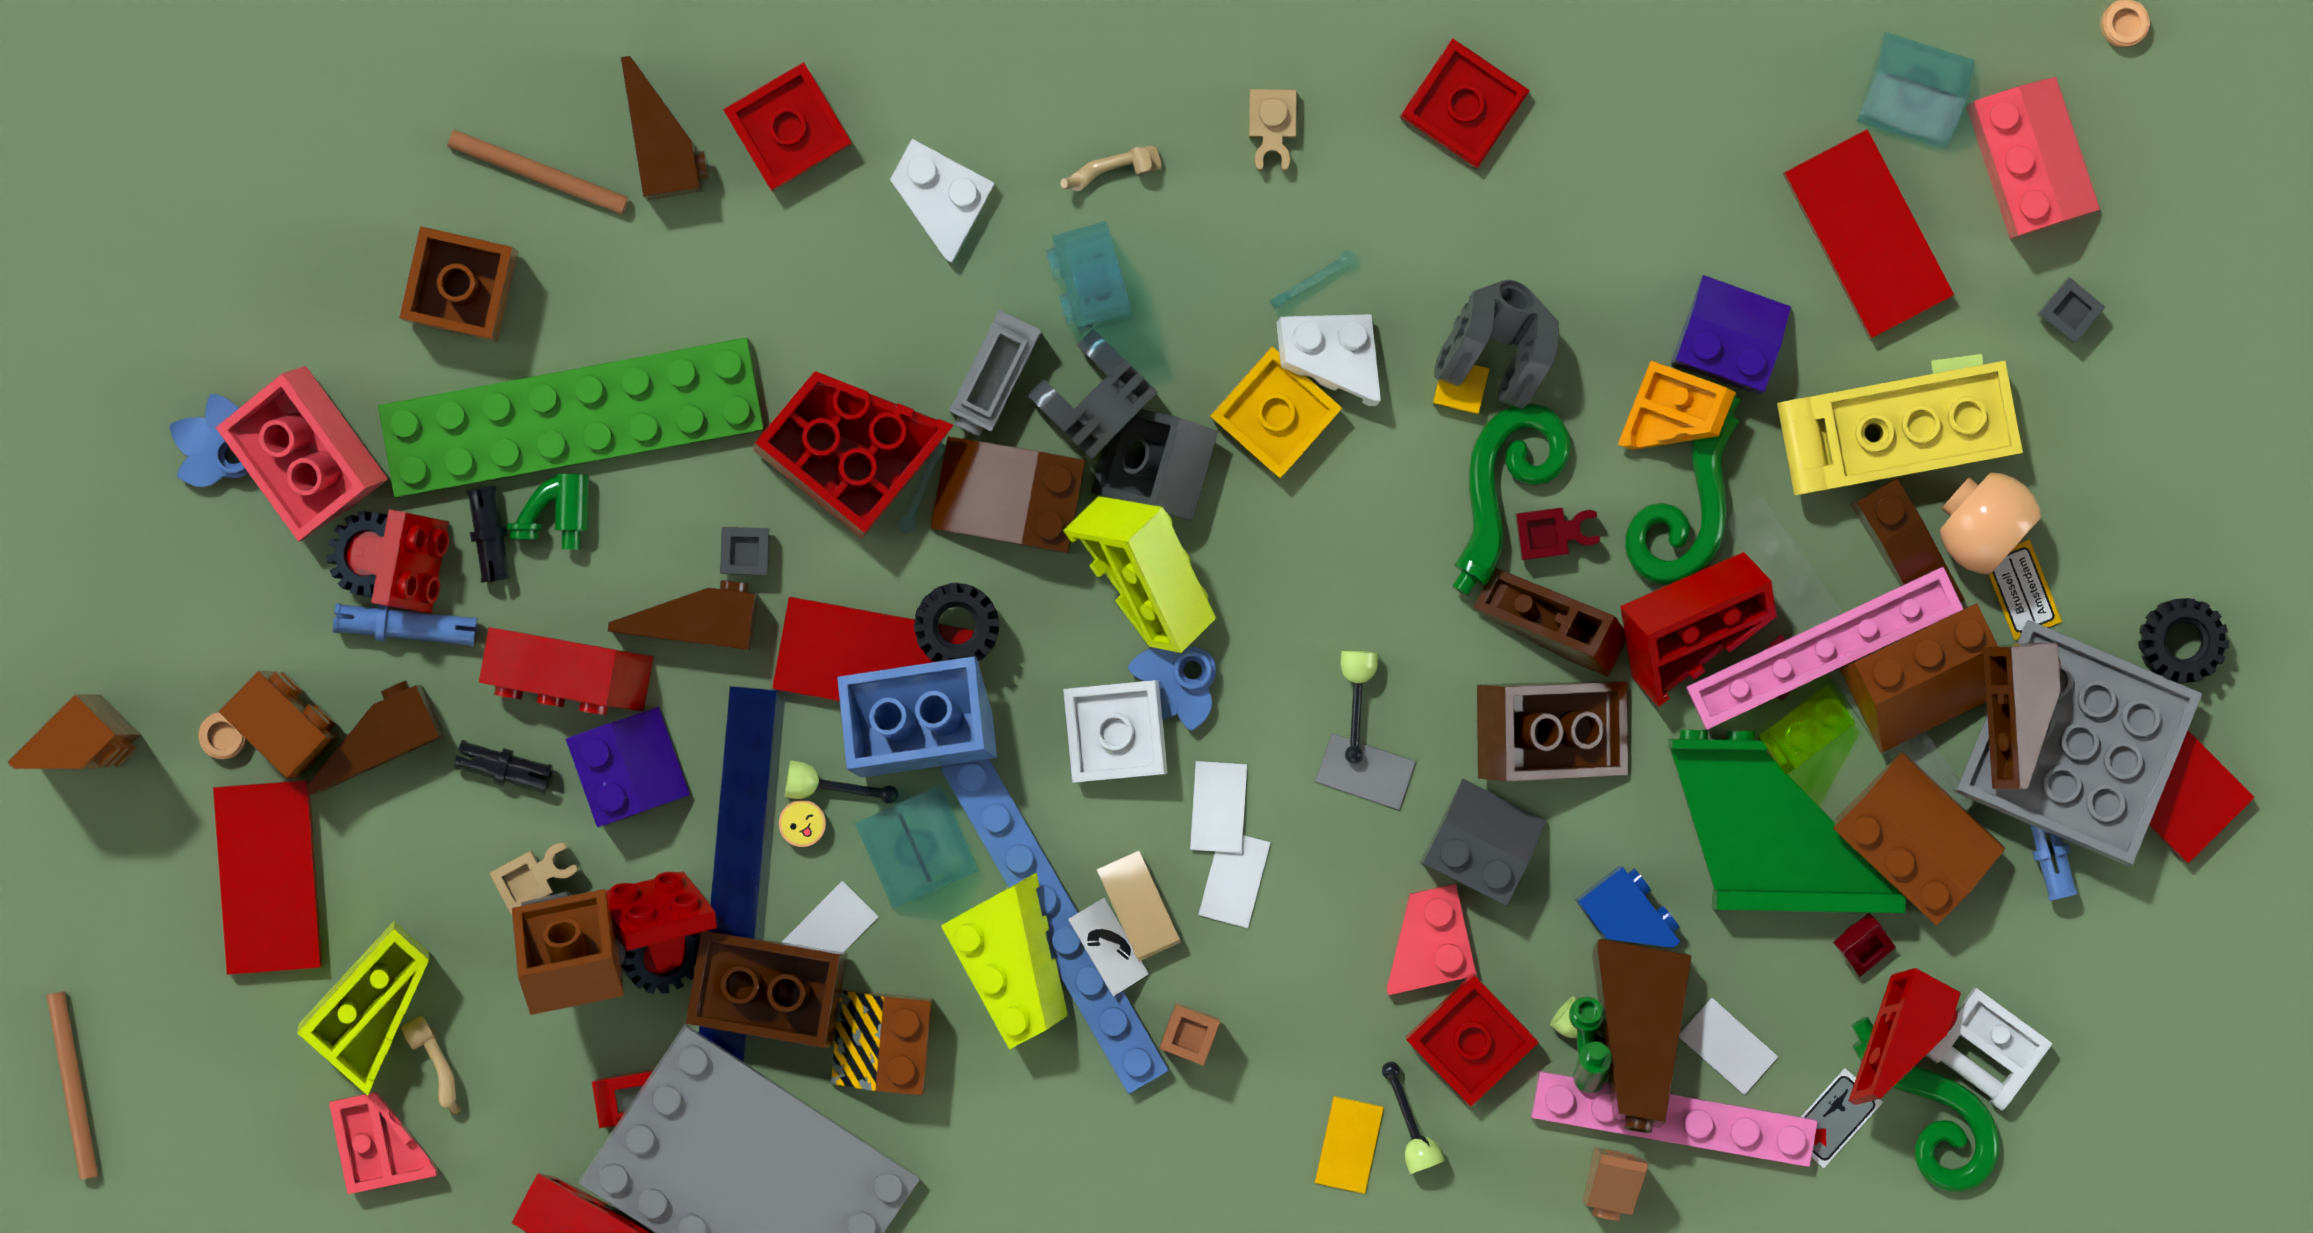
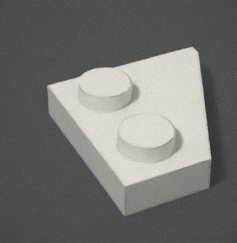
[890,139,995,264]
[1276,314,1381,406]

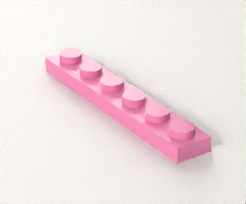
[1685,567,1963,730]
[1531,1071,1818,1167]

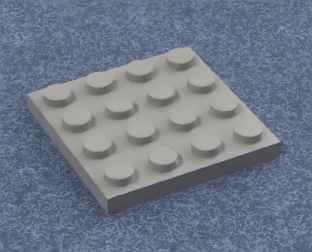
[1955,620,2202,867]

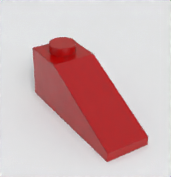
[1848,968,1961,1105]

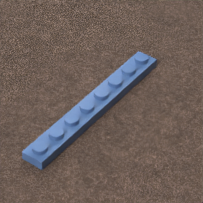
[940,759,1169,1094]

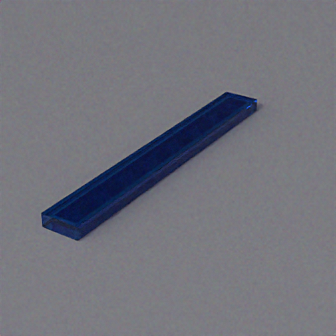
[699,686,778,1062]

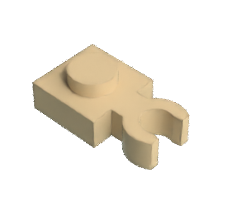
[1249,89,1296,171]
[489,842,579,914]

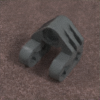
[1434,280,1559,409]
[1027,329,1158,459]

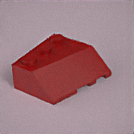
[753,371,954,539]

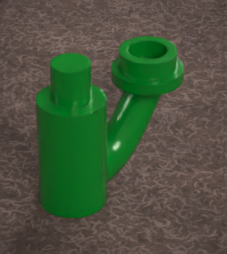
[507,474,589,550]
[1569,997,1612,1093]

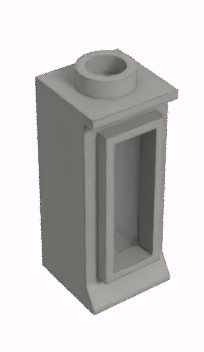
[949,310,1042,437]

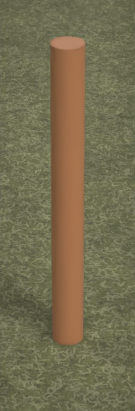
[447,130,629,214]
[46,991,98,1180]

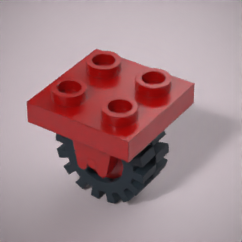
[327,509,449,613]
[606,871,717,994]

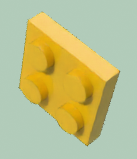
[1210,346,1342,479]

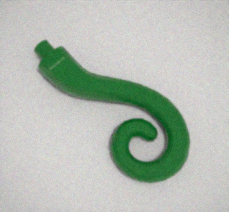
[1625,396,1742,585]
[1452,403,1571,596]
[1851,1016,2000,1192]

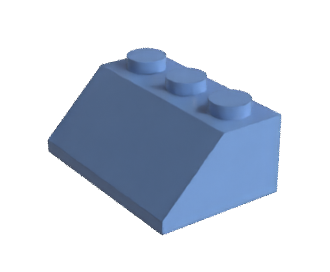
[837,656,997,778]

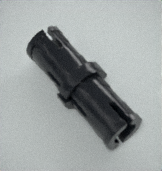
[466,486,511,583]
[454,740,553,794]

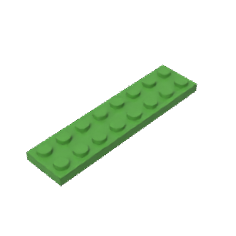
[378,337,765,498]

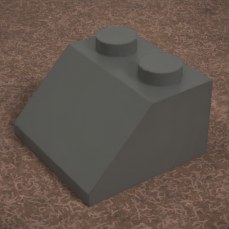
[1090,409,1218,521]
[1420,778,1546,906]

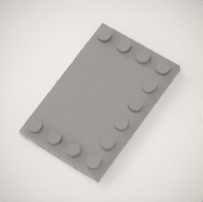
[579,1024,920,1233]

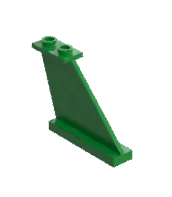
[1668,730,1906,913]

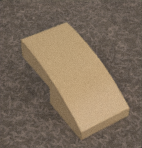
[1097,851,1181,962]

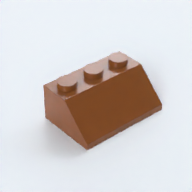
[1839,603,1998,753]
[7,694,141,769]
[1833,751,2005,926]

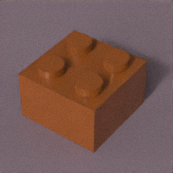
[399,226,518,342]
[218,671,339,778]

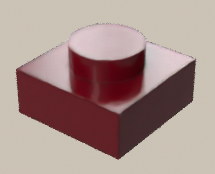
[1833,913,1896,977]

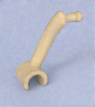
[1060,146,1162,191]
[401,1016,461,1114]

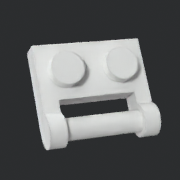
[1926,987,2053,1111]

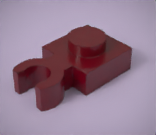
[1515,507,1600,560]

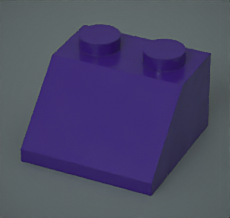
[1671,275,1791,395]
[566,707,690,828]

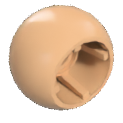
[1939,473,2041,575]

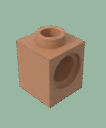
[1159,1002,1220,1066]

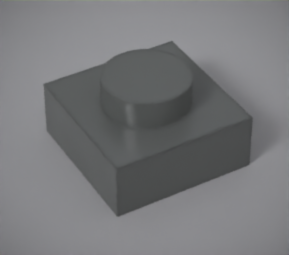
[2037,277,2105,344]
[720,527,770,576]

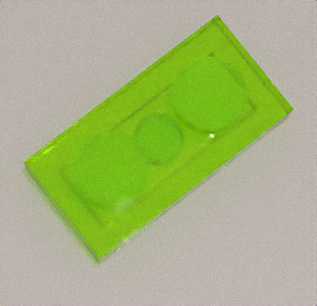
[1759,684,1855,774]

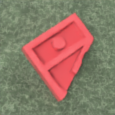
[1386,883,1477,995]
[329,1091,439,1194]

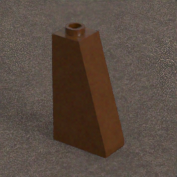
[1592,939,1692,1133]

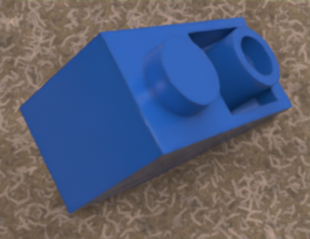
[1575,866,1680,948]

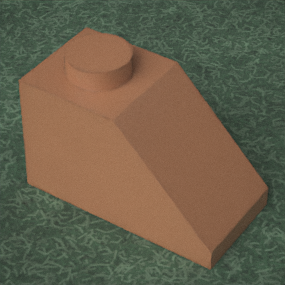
[1583,1147,1648,1221]

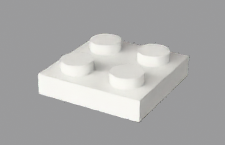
[1063,680,1168,783]

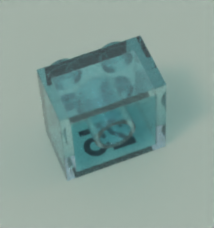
[1046,221,1133,334]

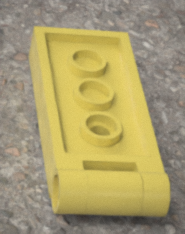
[1777,360,2023,496]

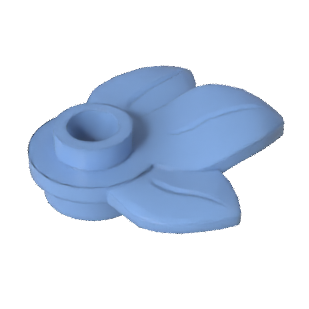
[169,394,249,487]
[1128,647,1216,731]

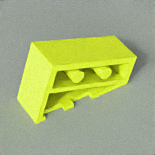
[1063,496,1216,653]
[941,872,1068,1050]
[297,921,429,1096]

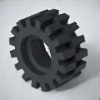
[914,583,1000,662]
[2138,598,2229,683]

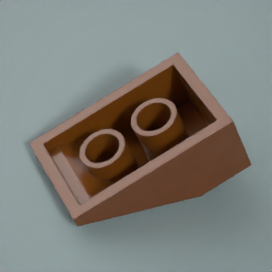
[930,436,1086,554]
[1477,681,1628,781]
[685,931,848,1048]

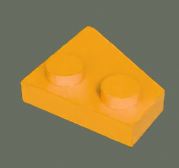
[1618,361,1736,450]

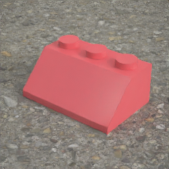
[1966,77,2100,240]
[215,366,388,542]

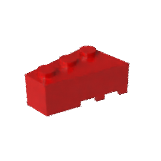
[1620,552,1777,707]
[479,627,654,715]
[512,1173,651,1233]

